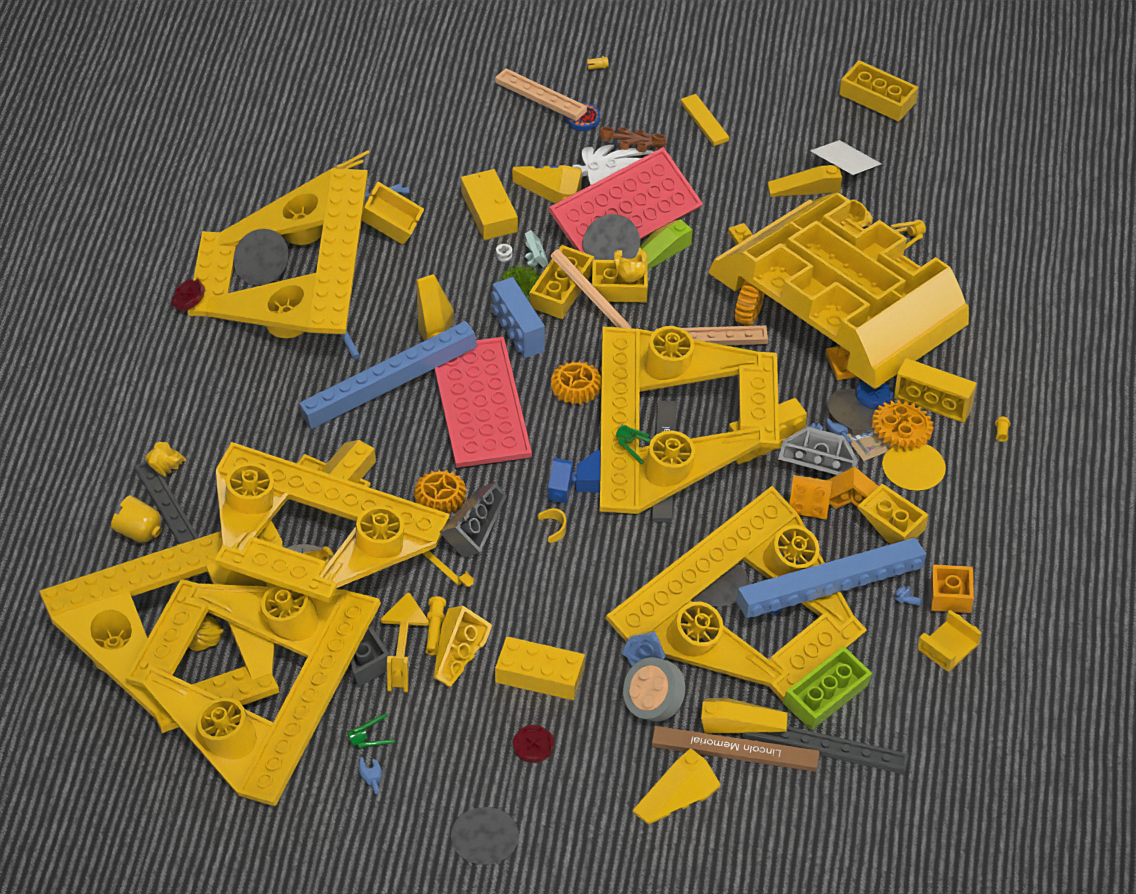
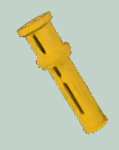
[425,596,446,656]

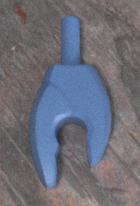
[826,417,852,444]
[359,757,382,794]

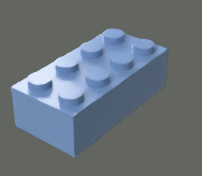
[491,277,545,358]

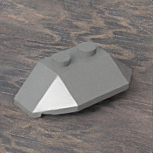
[778,426,858,475]

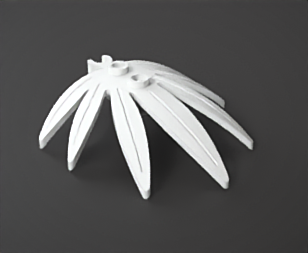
[572,145,654,185]

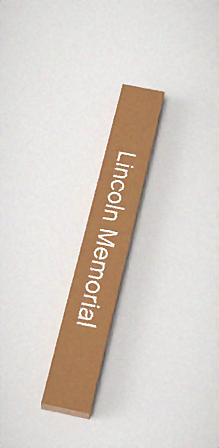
[652,726,819,772]

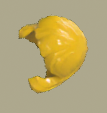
[614,250,647,282]

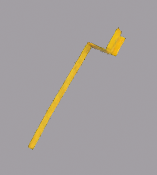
[423,551,474,587]

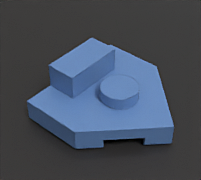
[622,631,666,663]

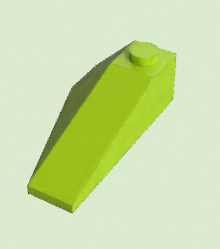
[640,219,693,270]

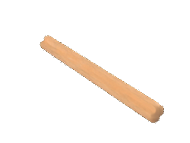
[551,249,631,328]

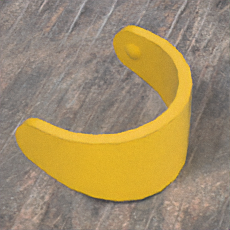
[537,508,566,543]

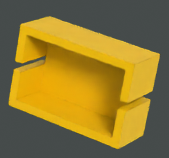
[362,182,424,245]

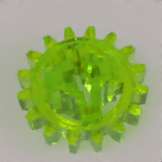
[501,265,540,297]

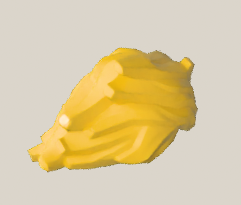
[145,442,186,477]
[188,616,223,651]

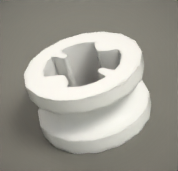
[496,244,512,262]

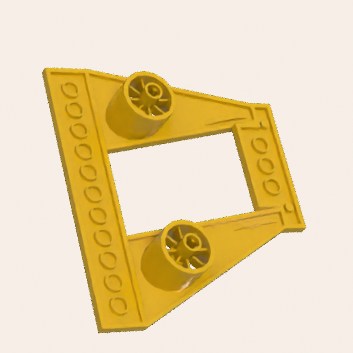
[188,168,368,338]
[599,326,780,514]
[215,442,450,603]
[605,486,867,701]
[39,520,283,733]
[125,579,381,806]

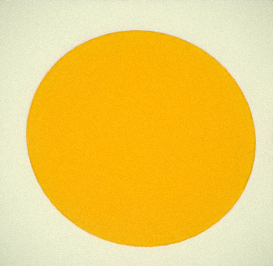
[882,443,946,491]

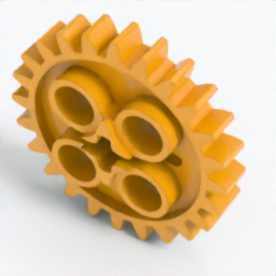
[871,400,934,450]

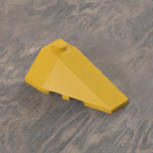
[512,165,582,204]
[768,165,842,197]
[417,274,454,341]
[434,606,492,687]

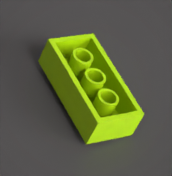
[783,646,873,731]

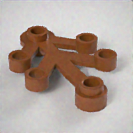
[599,127,667,152]

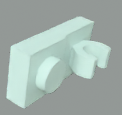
[525,230,548,268]

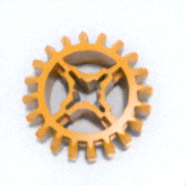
[735,280,765,326]
[551,360,601,406]
[414,469,466,514]

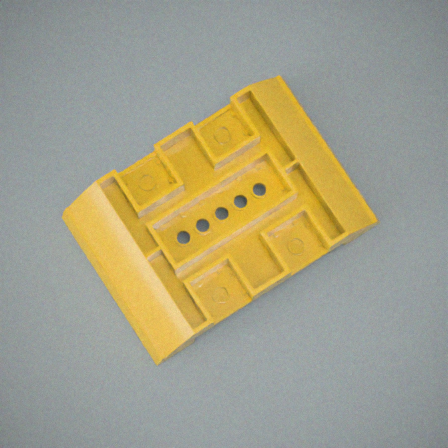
[708,192,969,389]

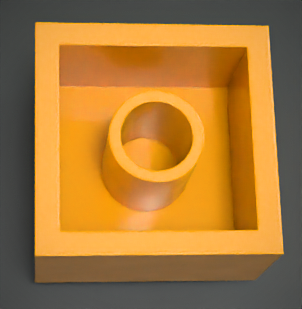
[930,565,974,613]

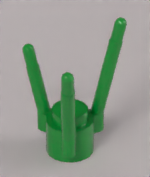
[616,424,652,464]
[347,713,395,749]

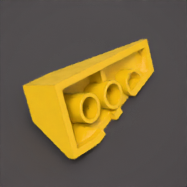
[701,698,788,733]
[633,748,721,825]

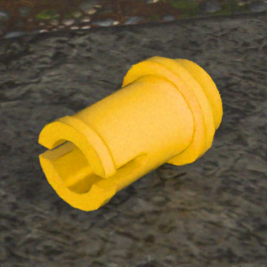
[587,56,609,70]
[995,416,1010,442]

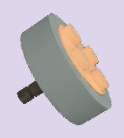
[623,657,685,722]

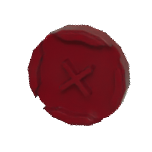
[171,279,205,311]
[513,725,554,763]

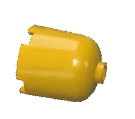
[111,495,162,543]

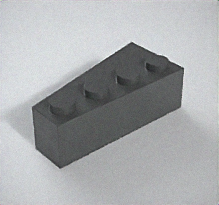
[439,483,507,558]
[351,625,390,687]

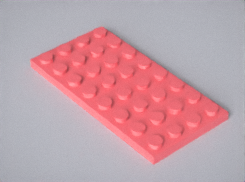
[548,147,703,253]
[434,337,532,468]

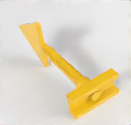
[381,593,429,692]

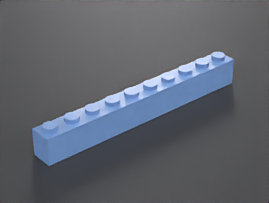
[299,321,477,429]
[736,538,926,618]

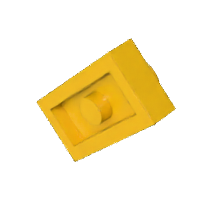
[728,223,753,245]

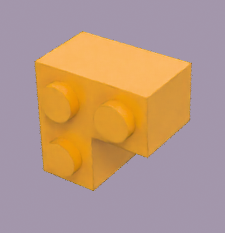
[827,466,879,509]

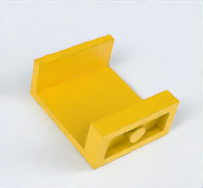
[917,610,982,672]

